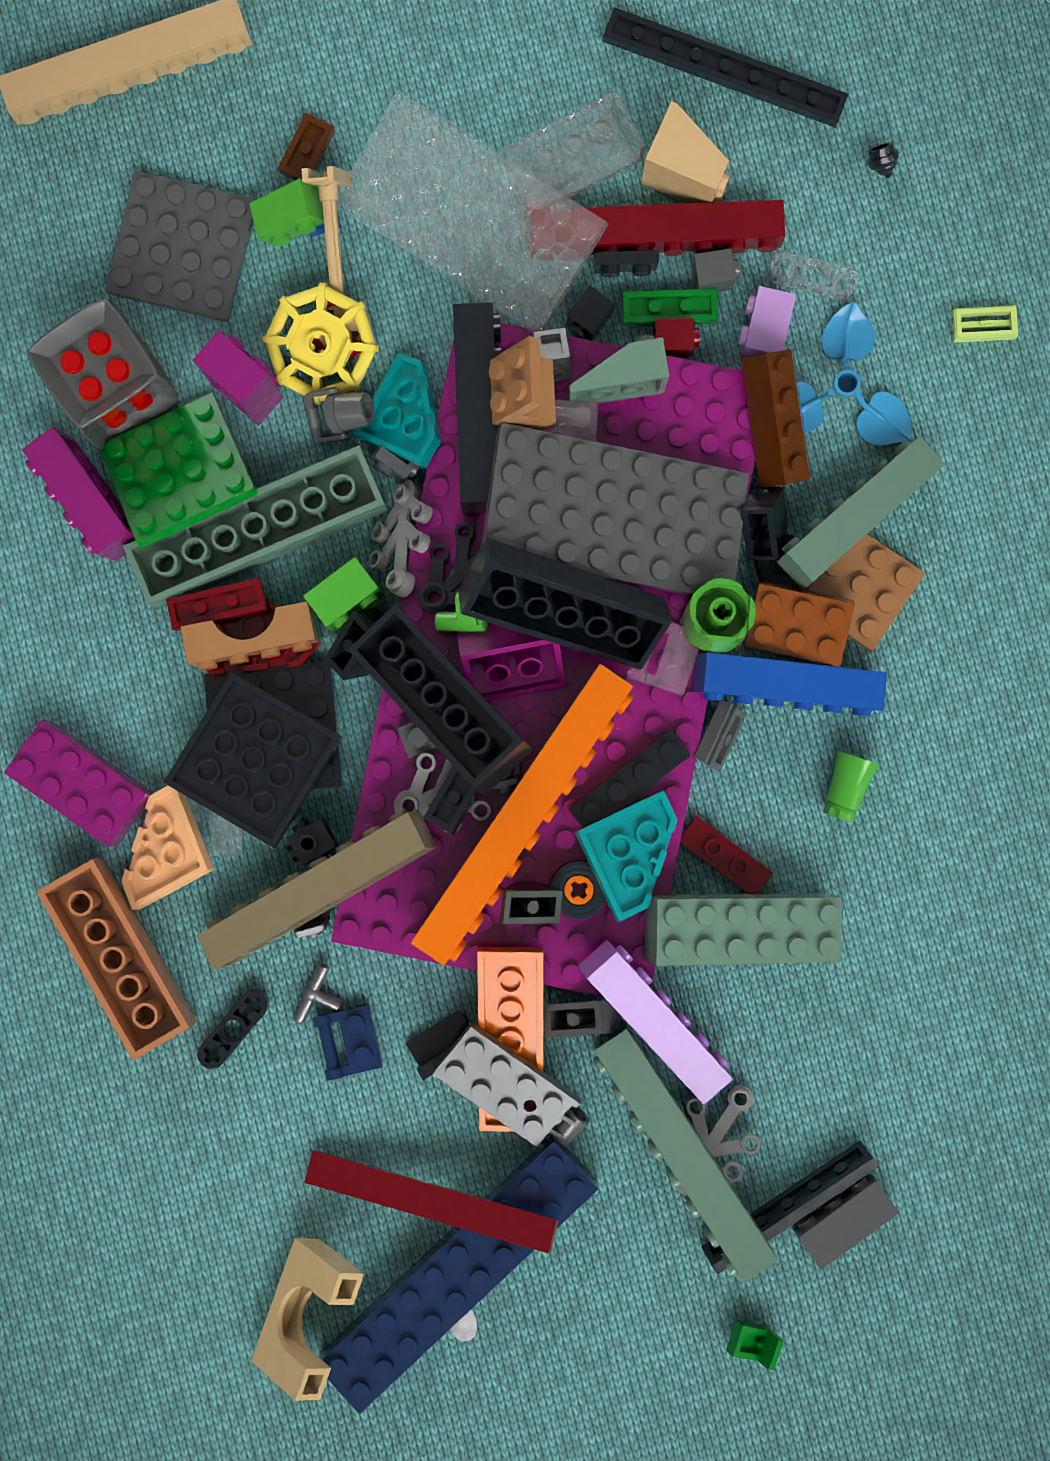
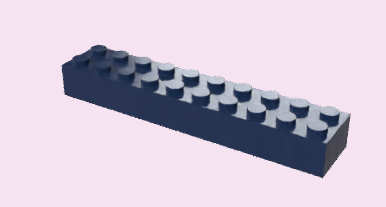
[319,1135,598,1414]

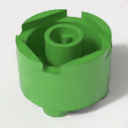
[683,578,756,653]

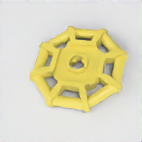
[262,282,379,405]

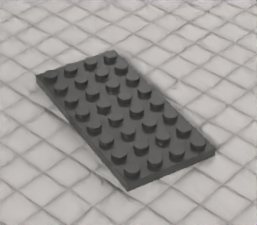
[481,422,749,596]

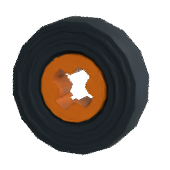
[550,860,606,919]

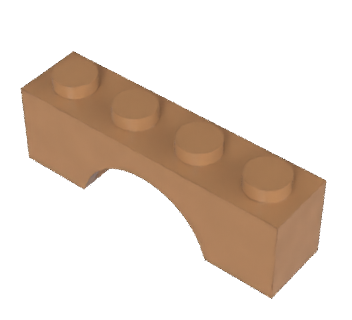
[181,601,319,671]

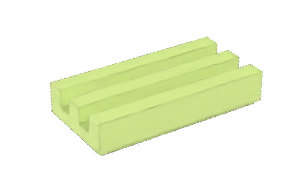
[951,305,1018,343]

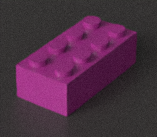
[22,426,135,561]
[4,720,154,847]

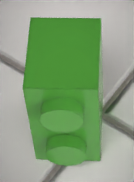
[249,178,324,247]

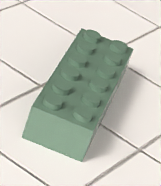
[644,893,842,966]

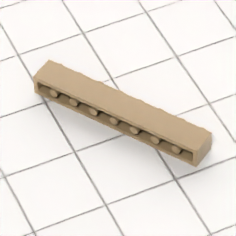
[0,0,252,125]

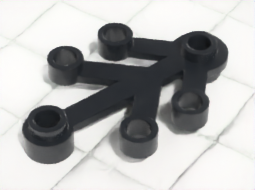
[418,523,477,614]

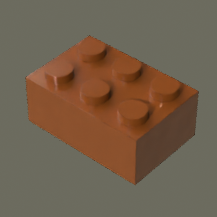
[745,579,855,667]

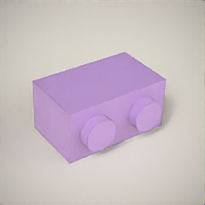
[738,286,796,357]

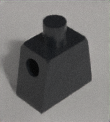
[740,487,788,560]

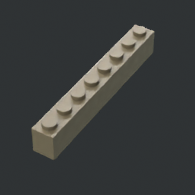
[197,810,437,970]

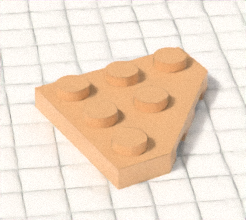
[121,786,215,910]

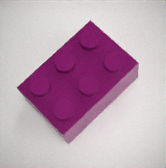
[192,331,283,426]

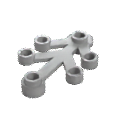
[368,480,433,598]
[394,753,513,833]
[675,1084,760,1196]

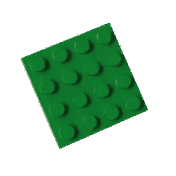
[100,392,258,549]

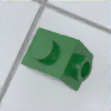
[726,1320,783,1370]

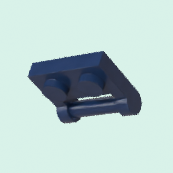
[312,1003,383,1081]

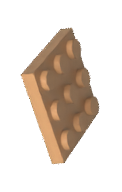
[805,534,925,652]

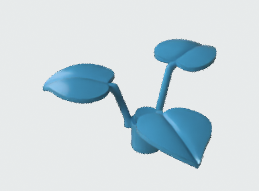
[798,302,912,446]

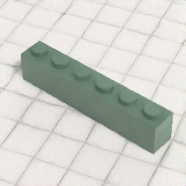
[777,436,945,590]

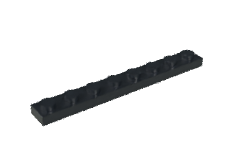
[603,7,849,128]

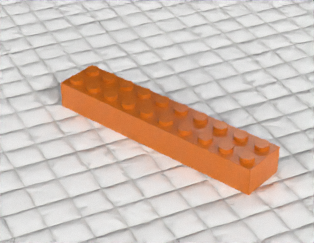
[411,664,634,966]

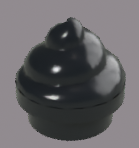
[867,142,899,178]

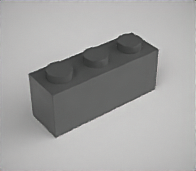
[793,1173,900,1270]

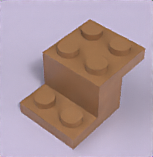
[489,336,556,431]

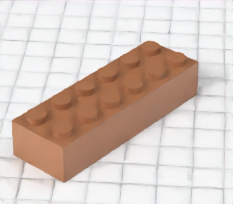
[37,857,197,1060]

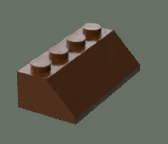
[741,349,811,487]

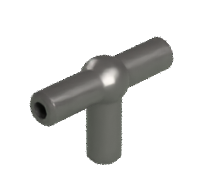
[293,963,342,1024]

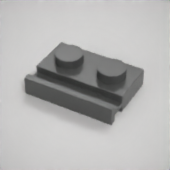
[694,700,746,772]

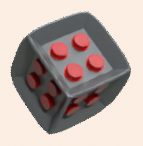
[27,299,179,449]

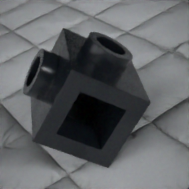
[286,818,340,865]

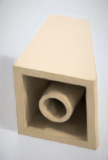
[641,101,731,203]

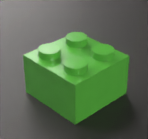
[303,557,384,633]

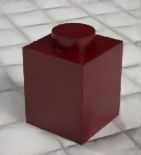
[653,318,700,358]

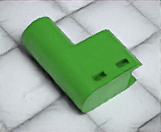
[435,592,488,632]

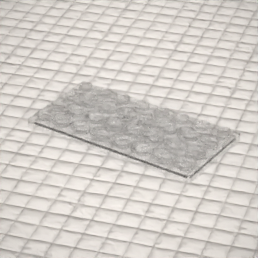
[336,90,609,333]

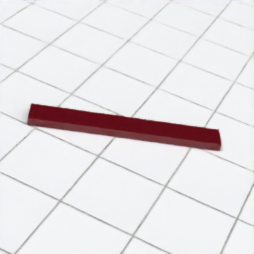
[304,1151,559,1254]

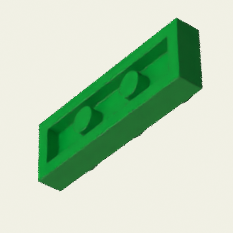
[622,289,718,326]

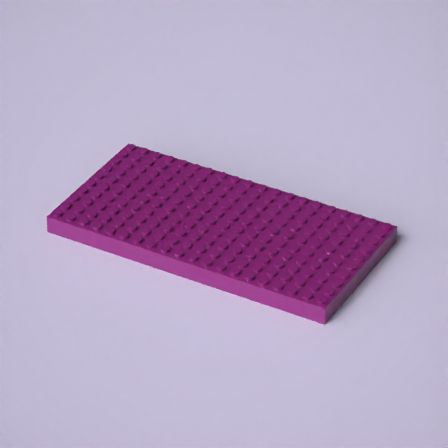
[331,323,755,996]

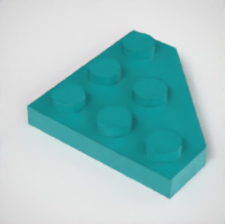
[352,352,442,469]
[575,790,678,922]

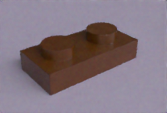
[278,113,335,180]

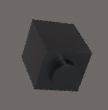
[566,285,615,341]

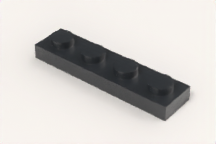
[569,729,691,828]

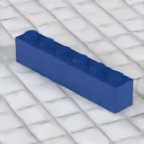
[692,652,887,716]

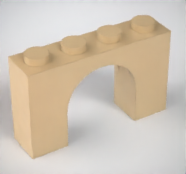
[251,1238,364,1401]

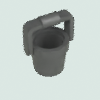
[304,387,375,443]

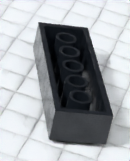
[453,302,501,514]
[458,537,672,670]
[348,604,533,796]

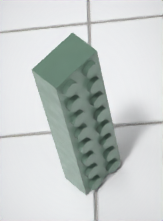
[123,445,388,609]
[593,1027,778,1283]

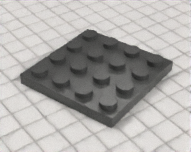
[105,170,257,323]

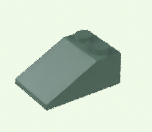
[567,335,669,408]

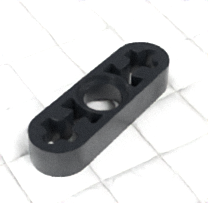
[197,989,270,1069]

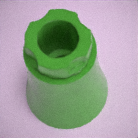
[823,750,880,822]

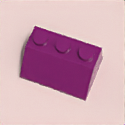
[456,624,566,701]

